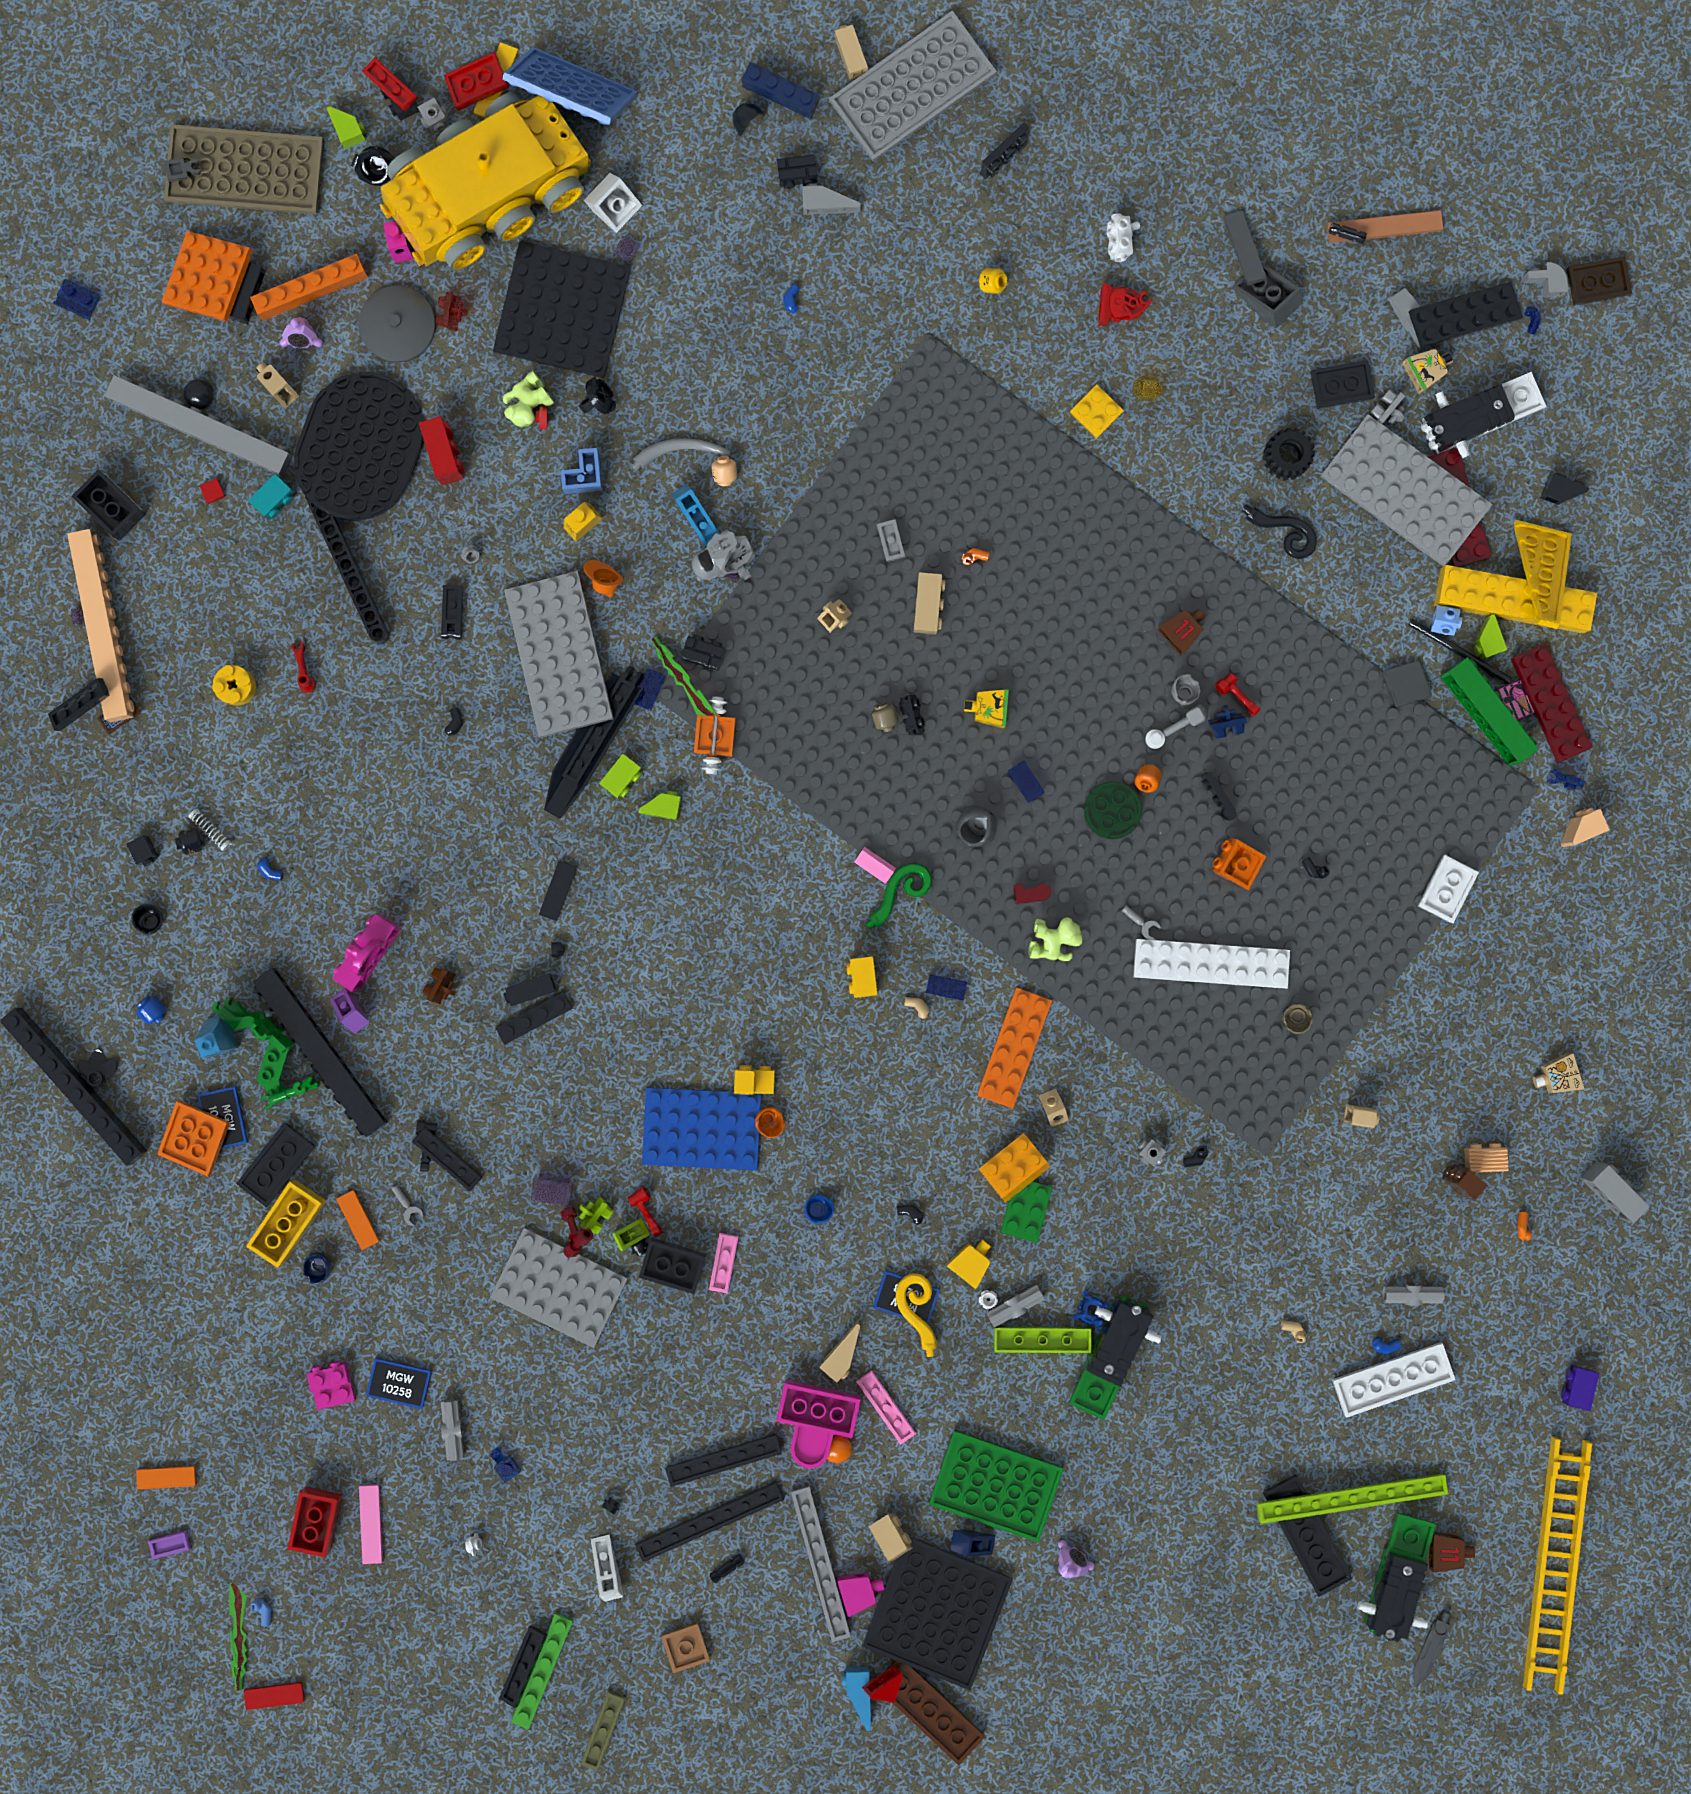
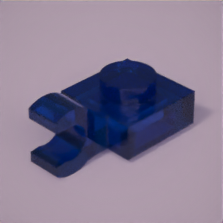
[1547,769,1585,791]
[490,1447,521,1483]

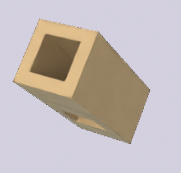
[835,25,868,80]

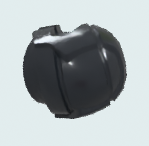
[351,146,395,186]

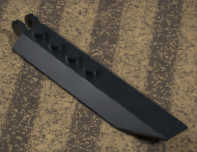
[544,666,644,819]

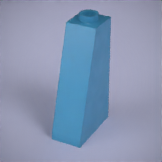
[194,1015,239,1058]

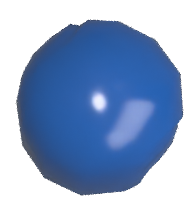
[804,1195,834,1224]

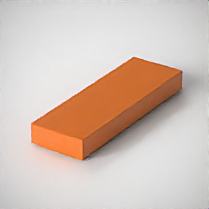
[336,1190,380,1250]
[136,1465,197,1490]

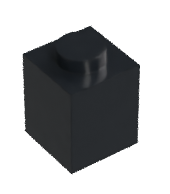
[126,835,159,867]

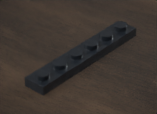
[665,1434,782,1487]

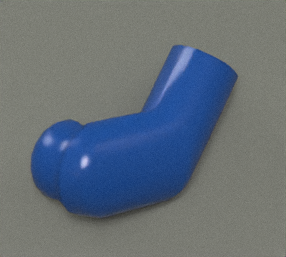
[257,858,283,881]
[1372,1338,1402,1355]

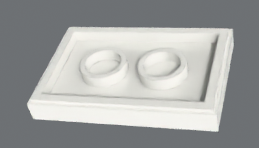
[1417,855,1479,923]

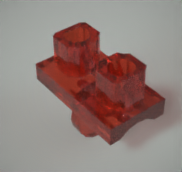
[436,292,468,332]

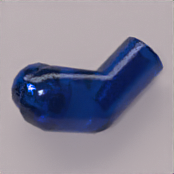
[1524,306,1541,335]

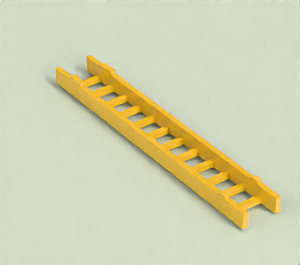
[1523,1436,1592,1695]

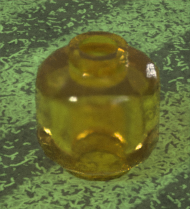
[1133,376,1163,402]

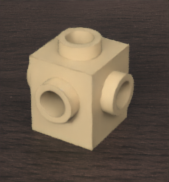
[817,599,852,632]

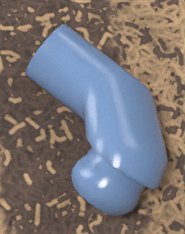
[251,1599,271,1626]

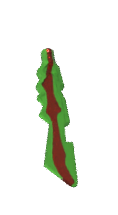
[651,636,717,717]
[229,1583,248,1691]

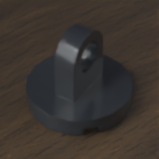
[579,377,616,414]

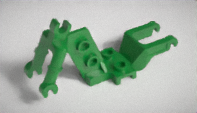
[212,997,320,1110]

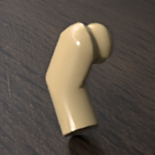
[904,997,930,1019]

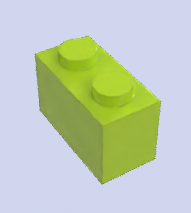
[599,754,642,799]

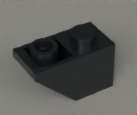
[1540,473,1589,505]

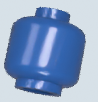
[136,996,166,1024]

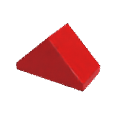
[862,1665,903,1703]

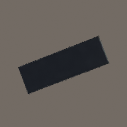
[538,861,577,921]

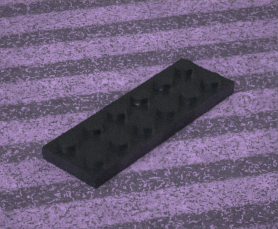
[1408,282,1523,348]
[1262,1474,1352,1597]

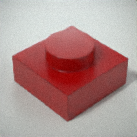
[536,404,548,430]

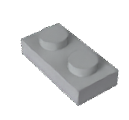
[877,519,905,562]

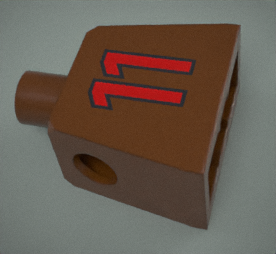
[1157,609,1205,656]
[1429,1531,1475,1572]

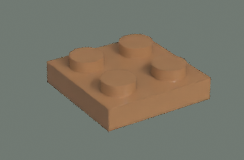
[661,1622,711,1673]

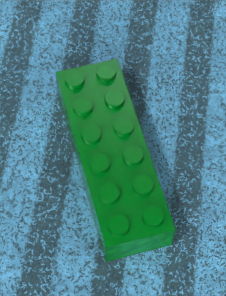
[1440,657,1539,766]

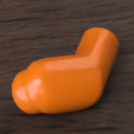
[962,548,990,565]
[1517,1212,1532,1241]

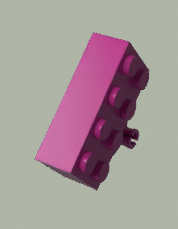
[332,914,402,992]
[776,1379,861,1469]

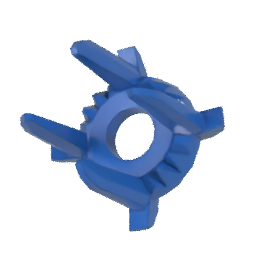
[1073,1290,1112,1331]

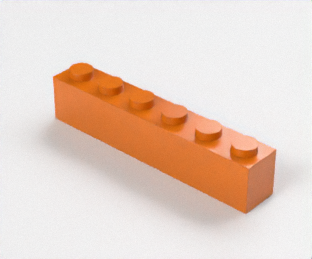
[250,254,368,321]

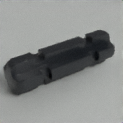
[1329,223,1367,244]
[709,1554,745,1583]

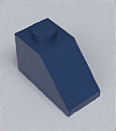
[950,1529,996,1557]

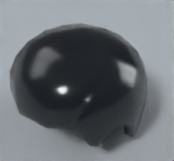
[184,379,214,409]
[131,904,164,935]

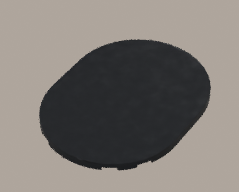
[294,372,423,521]

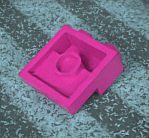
[306,1360,356,1410]

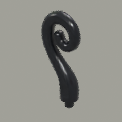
[1241,505,1317,559]

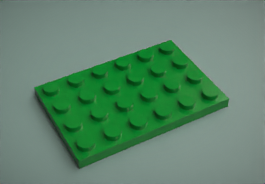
[929,1430,1063,1543]

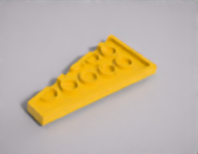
[1514,520,1572,629]

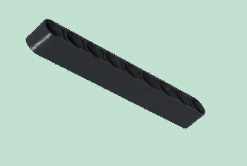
[305,496,389,644]

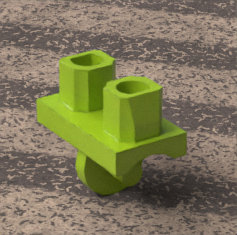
[579,1197,613,1234]

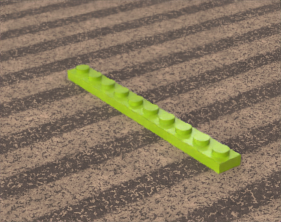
[1256,1473,1448,1524]

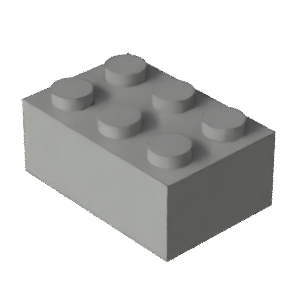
[1580,1162,1650,1224]

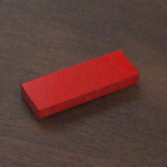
[362,57,418,112]
[244,1681,305,1710]

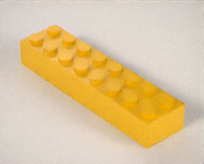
[1434,565,1597,634]

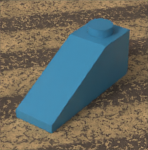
[671,484,719,546]
[842,1666,871,1731]

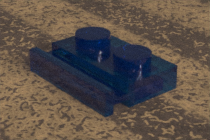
[53,279,101,320]

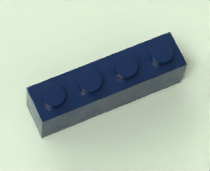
[742,62,819,119]

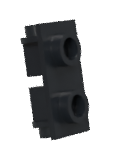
[899,695,925,735]

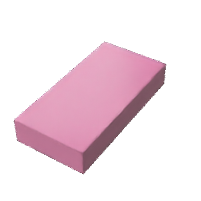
[854,847,896,884]

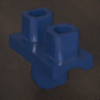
[1208,705,1247,739]

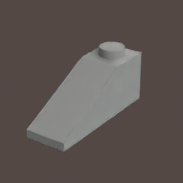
[802,183,861,215]

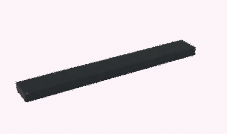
[635,1481,784,1562]

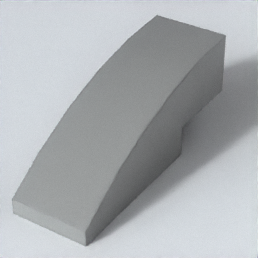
[1388,288,1421,348]

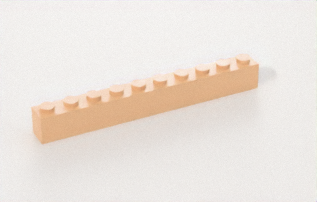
[67,529,134,722]

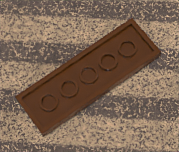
[885,1660,985,1766]

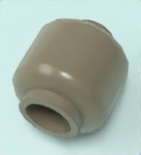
[871,702,899,732]

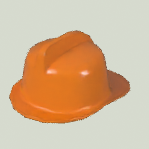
[583,560,623,597]

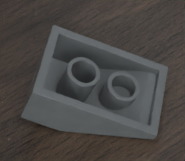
[1232,262,1303,328]

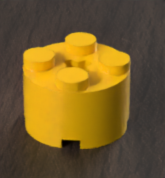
[212,665,257,706]

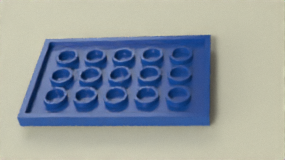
[642,1087,761,1170]

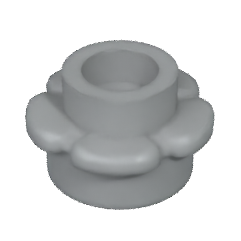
[461,545,480,563]

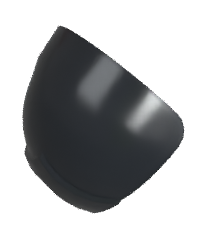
[733,103,765,136]

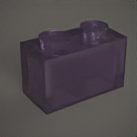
[530,1173,574,1207]

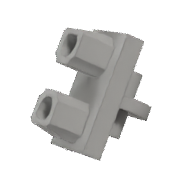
[1370,390,1405,424]

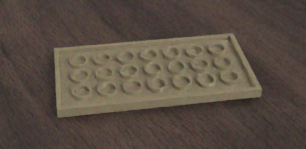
[164,124,324,215]

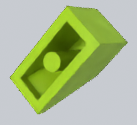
[327,106,366,149]
[1474,614,1507,659]
[638,791,682,820]

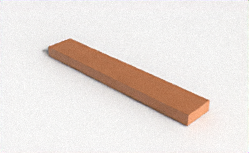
[1327,210,1443,243]

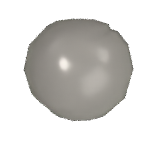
[1171,674,1201,705]

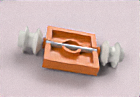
[694,697,736,775]

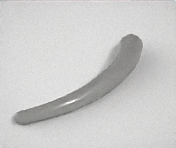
[631,438,731,472]

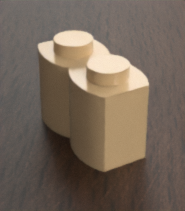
[1344,1104,1379,1128]

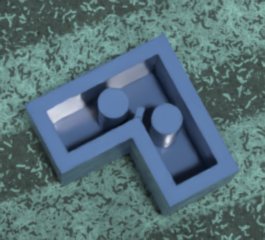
[561,448,603,494]

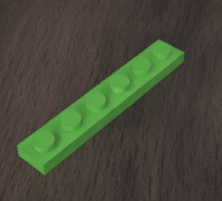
[511,1613,573,1730]

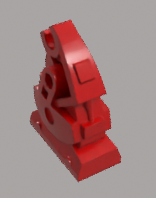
[1098,283,1152,326]

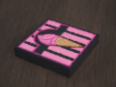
[1495,679,1535,721]

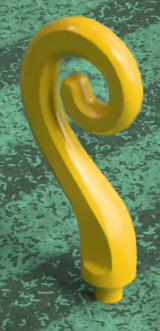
[895,1273,937,1357]

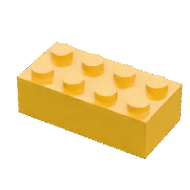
[246,1180,327,1268]

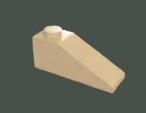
[819,1321,860,1383]

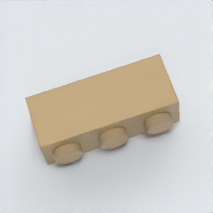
[913,572,945,634]

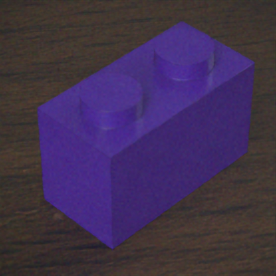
[1561,1365,1599,1411]

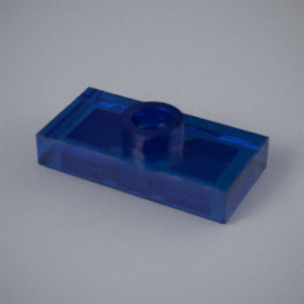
[635,668,666,711]
[1008,761,1045,803]
[926,974,967,1001]

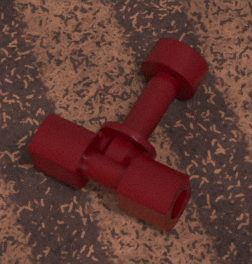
[560,1207,593,1258]

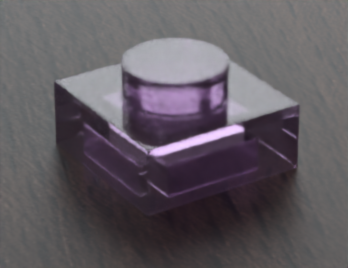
[614,236,640,263]

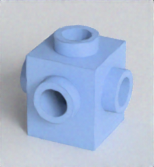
[1431,605,1462,636]

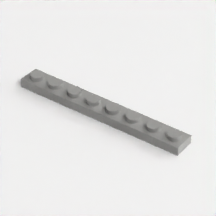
[791,1485,851,1642]

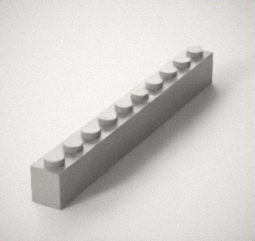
[104,375,293,477]

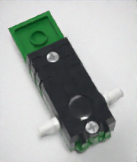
[1068,1294,1162,1420]
[1358,1512,1436,1642]

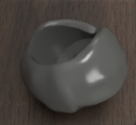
[956,805,997,847]

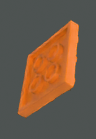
[157,1100,230,1177]

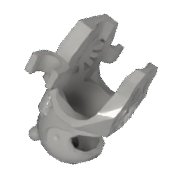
[692,529,755,581]

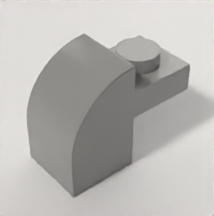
[1523,262,1568,298]

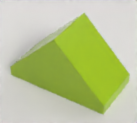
[613,1218,650,1251]

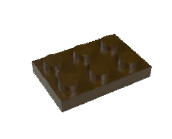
[1566,256,1632,306]

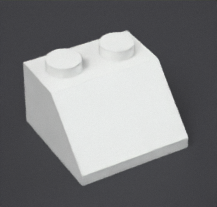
[584,173,642,233]

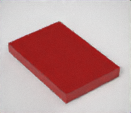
[444,51,509,111]

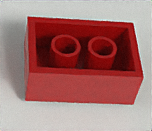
[419,416,466,486]
[287,1486,343,1557]

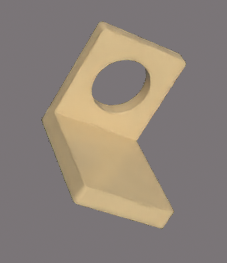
[1039,1089,1069,1127]

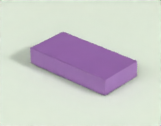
[148,1530,191,1560]

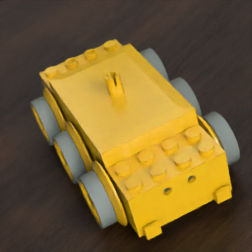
[380,91,591,271]

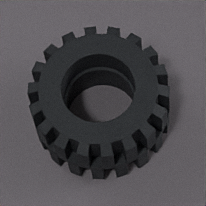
[1263,428,1315,480]

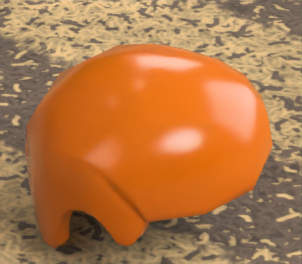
[755,1107,785,1138]
[827,1434,852,1464]

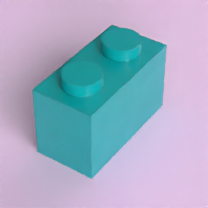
[248,474,295,520]

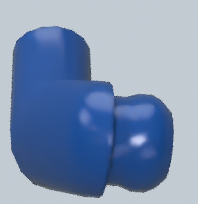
[783,284,800,314]

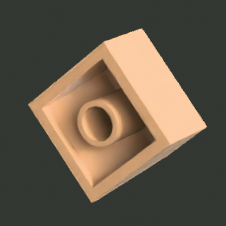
[1561,808,1610,847]

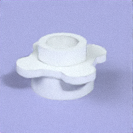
[465,1533,482,1556]

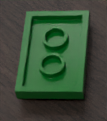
[1000,1181,1052,1243]

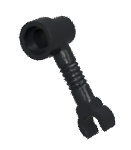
[416,1120,437,1172]

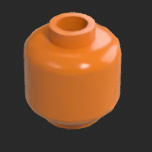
[1135,764,1162,793]

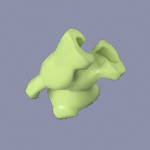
[503,370,554,427]
[1028,917,1083,961]

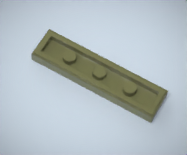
[580,1690,626,1771]

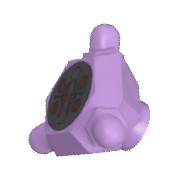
[280,317,323,348]
[1058,1540,1094,1578]

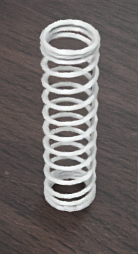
[189,809,232,851]

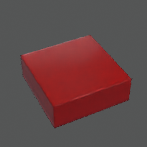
[199,478,225,504]

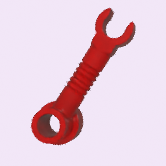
[291,641,316,693]
[1214,673,1261,717]
[627,1186,663,1237]

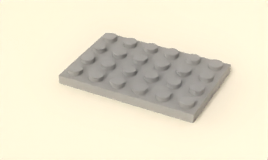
[490,1228,628,1348]

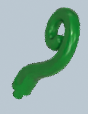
[865,863,932,929]

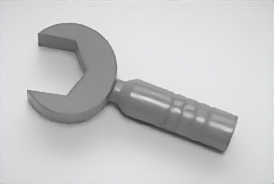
[1122,905,1161,940]
[391,1184,424,1226]

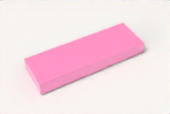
[709,1233,739,1294]

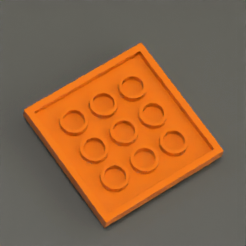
[161,231,253,322]

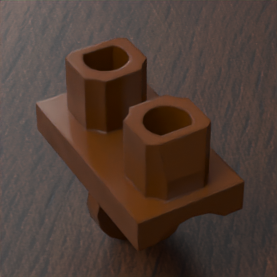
[422,968,456,1004]

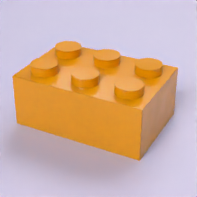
[979,1133,1051,1203]

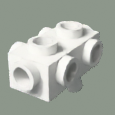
[1107,213,1140,262]

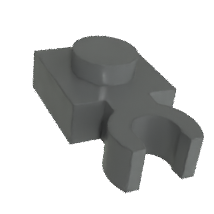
[164,158,201,182]

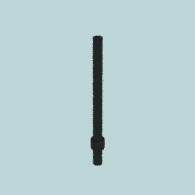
[1409,619,1512,684]

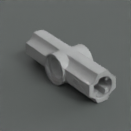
[986,1284,1045,1328]
[1383,1284,1444,1306]
[441,1399,464,1461]

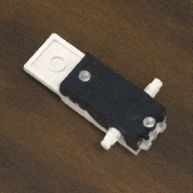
[1421,372,1546,458]

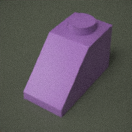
[330,988,369,1034]

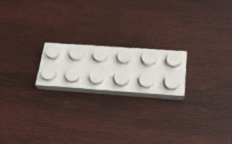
[1332,1342,1455,1418]

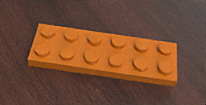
[977,987,1052,1109]

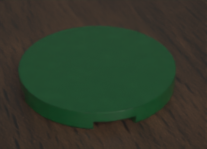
[1084,781,1142,839]

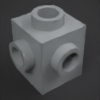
[418,98,448,134]
[1137,1138,1166,1166]

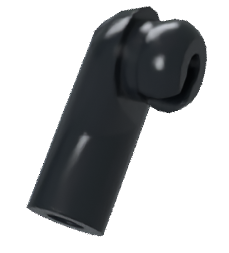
[445,708,463,736]
[1301,857,1330,879]
[1183,1146,1208,1168]
[897,1205,924,1225]

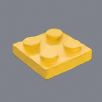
[1069,384,1124,439]

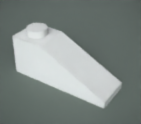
[591,1534,623,1602]

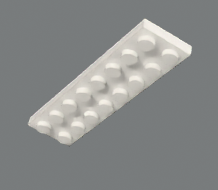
[1133,939,1290,989]

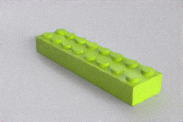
[994,1326,1091,1353]

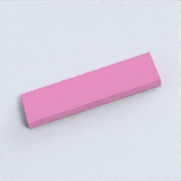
[856,1370,916,1445]
[359,1484,383,1564]

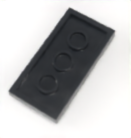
[236,1122,316,1207]

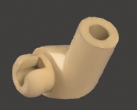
[1281,1320,1307,1343]

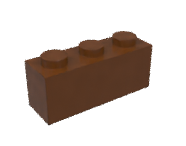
[1442,1164,1487,1200]

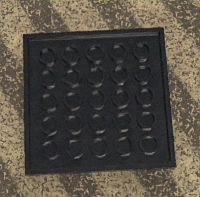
[493,240,631,378]
[862,1536,1013,1691]

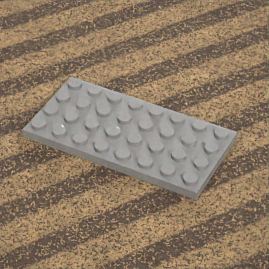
[829,11,997,162]
[1320,414,1493,567]
[504,571,614,738]

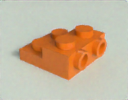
[1212,837,1266,890]

